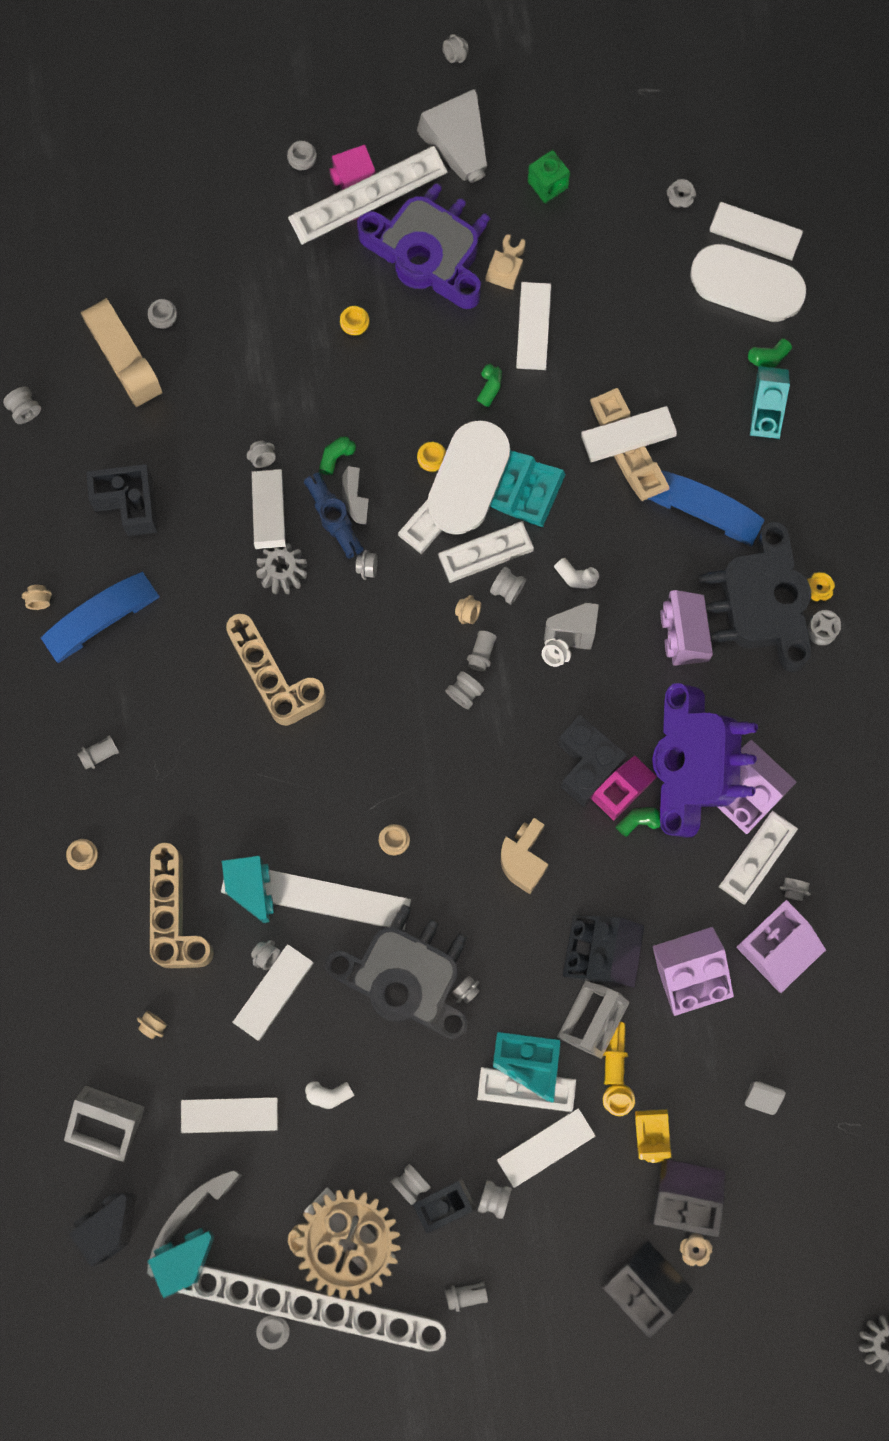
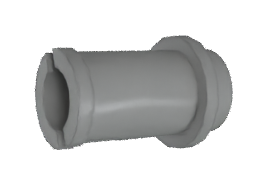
[467,630,497,672]
[77,735,119,769]
[445,1281,488,1312]

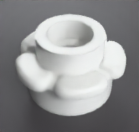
[542,638,571,667]

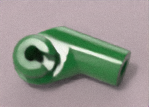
[748,338,792,368]
[476,364,502,408]
[319,436,356,476]
[615,807,660,837]

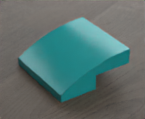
[490,450,566,527]

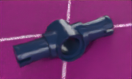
[304,473,364,558]

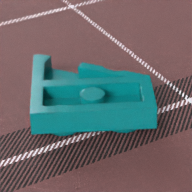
[493,1032,560,1103]

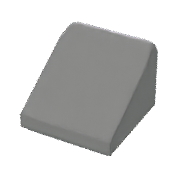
[745,1081,786,1115]

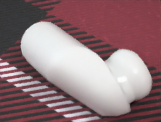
[554,558,599,589]
[305,1081,355,1109]

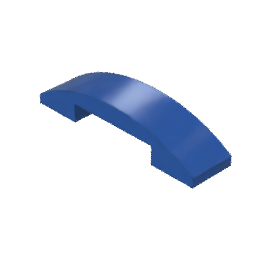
[648,470,765,547]
[41,572,160,663]

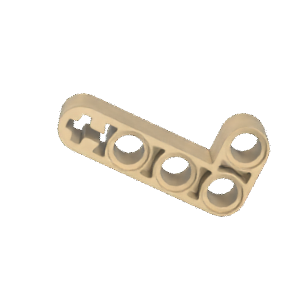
[81,298,162,407]
[226,614,326,726]
[150,843,214,968]

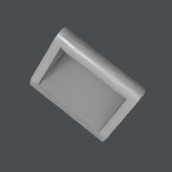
[544,603,599,650]
[557,981,630,1059]
[64,1086,145,1162]

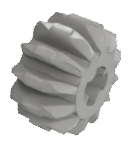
[256,543,307,594]
[859,1315,889,1373]

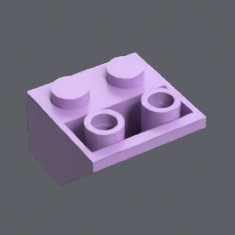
[660,590,713,666]
[718,740,797,834]
[736,900,826,993]
[653,927,734,1016]

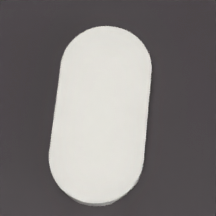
[690,244,806,322]
[428,421,510,534]

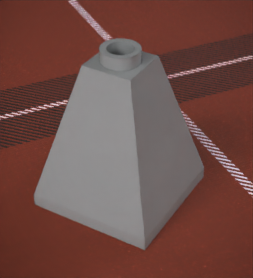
[417,89,487,183]

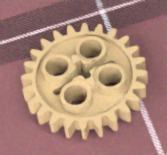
[294,1190,400,1299]

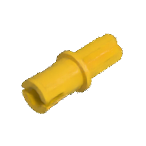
[603,1021,628,1086]

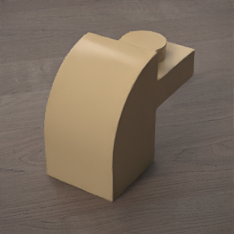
[501,818,548,894]

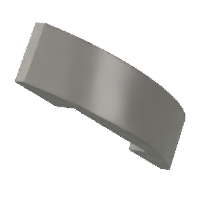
[147,1171,242,1277]

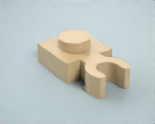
[486,234,525,290]

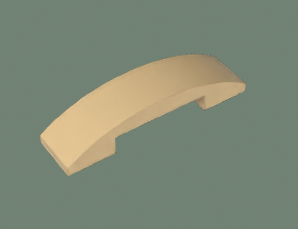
[590,388,669,501]

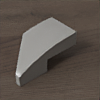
[342,466,369,524]

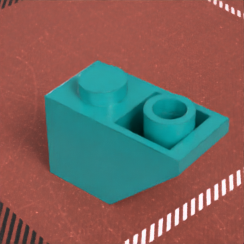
[750,366,790,439]
[222,856,274,923]
[148,1228,215,1298]

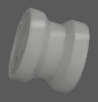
[3,387,41,424]
[490,567,526,605]
[807,610,841,645]
[445,671,484,710]
[391,1163,431,1205]
[478,1180,512,1219]

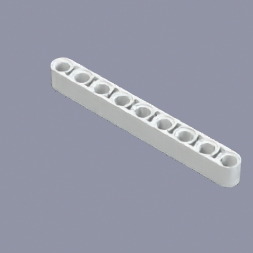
[178,1265,446,1351]

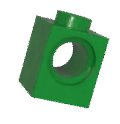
[528,150,570,203]

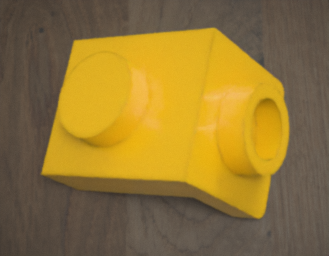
[635,1109,671,1163]

